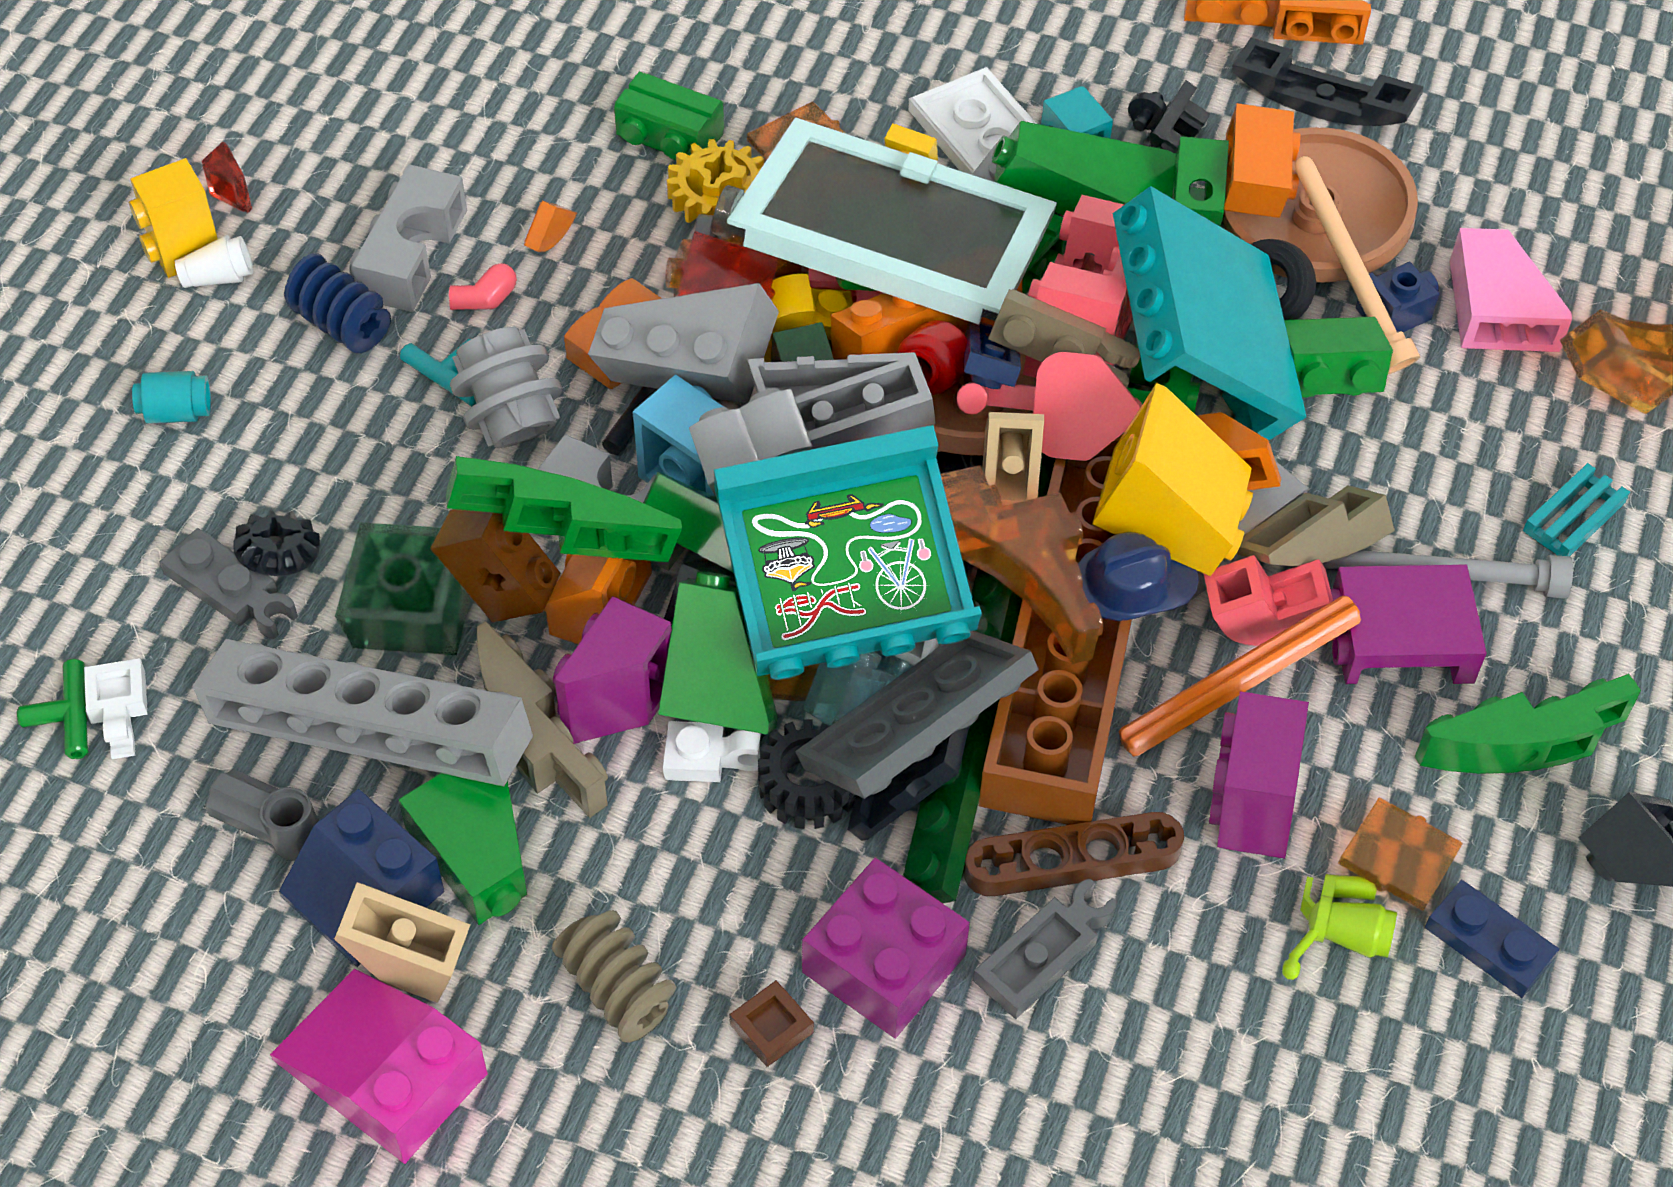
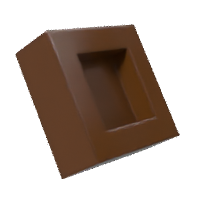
[729,980,814,1067]

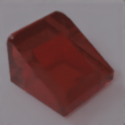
[202,142,252,213]

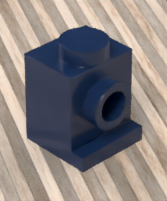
[1355,261,1440,332]

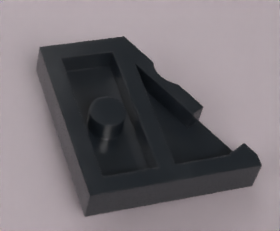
[847,726,969,841]

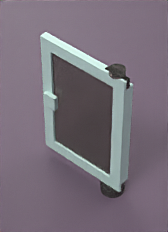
[712,117,1057,324]

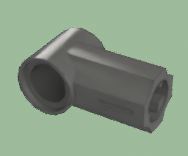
[205,769,319,861]

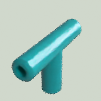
[400,339,477,407]

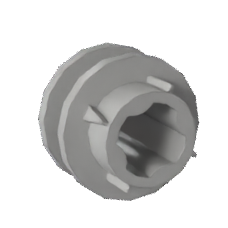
[450,327,563,448]

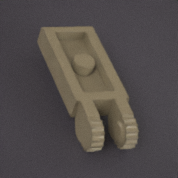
[988,289,1140,387]

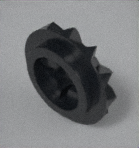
[233,509,320,576]

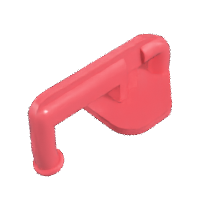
[956,352,1142,461]

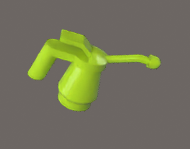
[1282,874,1397,980]

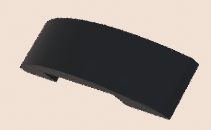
[1232,37,1424,126]

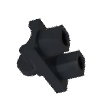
[1128,80,1210,155]

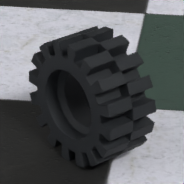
[758,719,856,829]

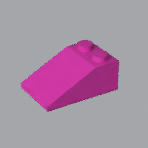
[270,968,488,1164]

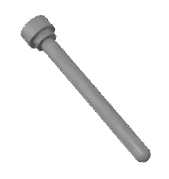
[1322,550,1573,599]

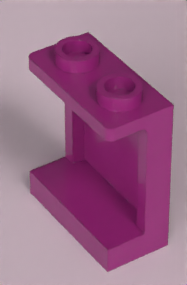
[1330,564,1487,684]

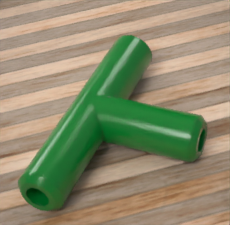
[16,659,88,759]

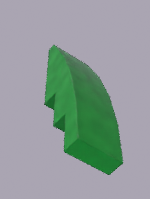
[446,456,682,562]

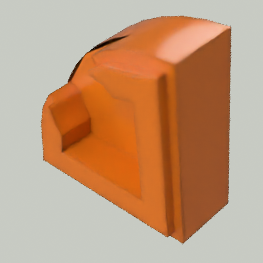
[524,201,577,252]

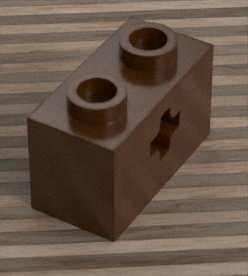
[430,509,561,623]

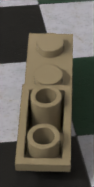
[477,621,608,818]

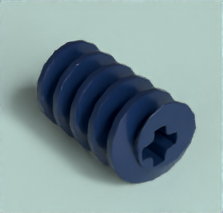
[284,253,391,354]

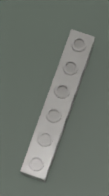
[192,639,533,786]

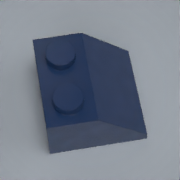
[279,788,445,967]

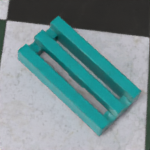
[1523,463,1630,556]

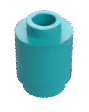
[132,371,211,424]

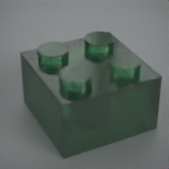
[335,522,471,656]

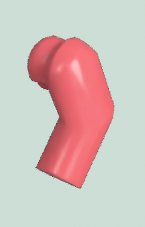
[449,263,517,310]

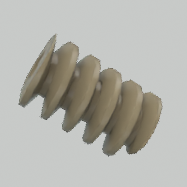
[552,910,676,1043]

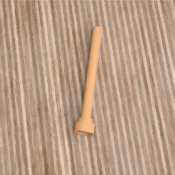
[1295,156,1421,374]

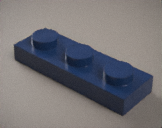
[964,321,1021,389]

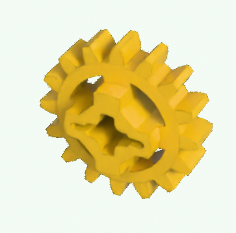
[666,139,764,223]

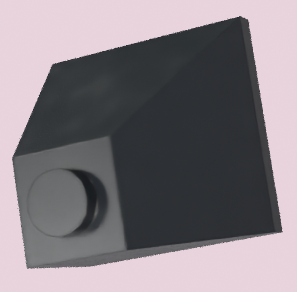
[1578,792,1673,887]

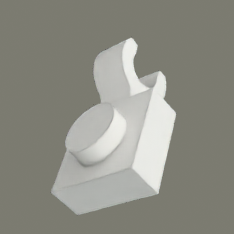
[84,658,147,759]
[663,721,761,782]

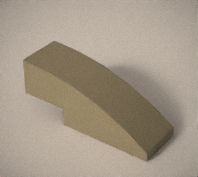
[1236,485,1395,566]

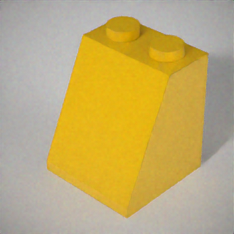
[1092,383,1253,576]

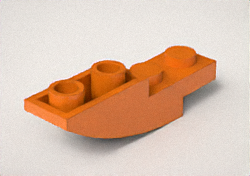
[1184,0,1371,45]

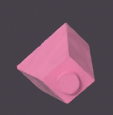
[1450,228,1572,352]

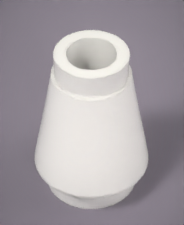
[175,235,253,288]

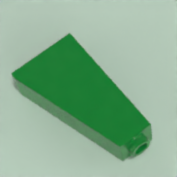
[992,121,1176,215]

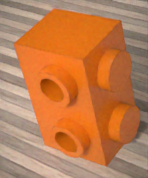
[1224,103,1301,218]

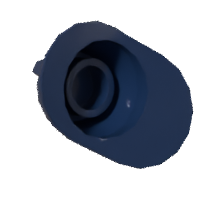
[1073,532,1199,621]

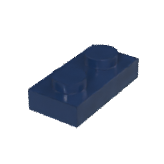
[1424,879,1560,998]

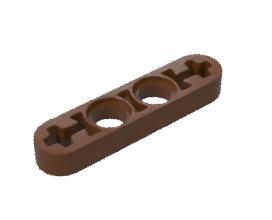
[964,812,1184,896]

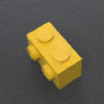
[128,158,218,278]

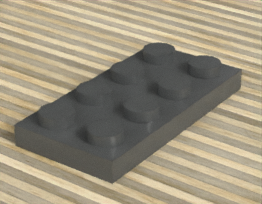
[795,631,1039,799]

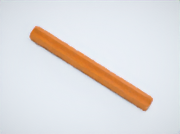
[1119,596,1361,757]

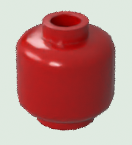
[896,320,968,395]

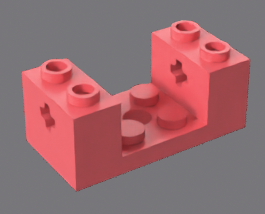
[1020,195,1133,378]

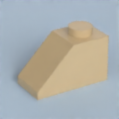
[982,412,1044,510]
[334,882,471,1003]

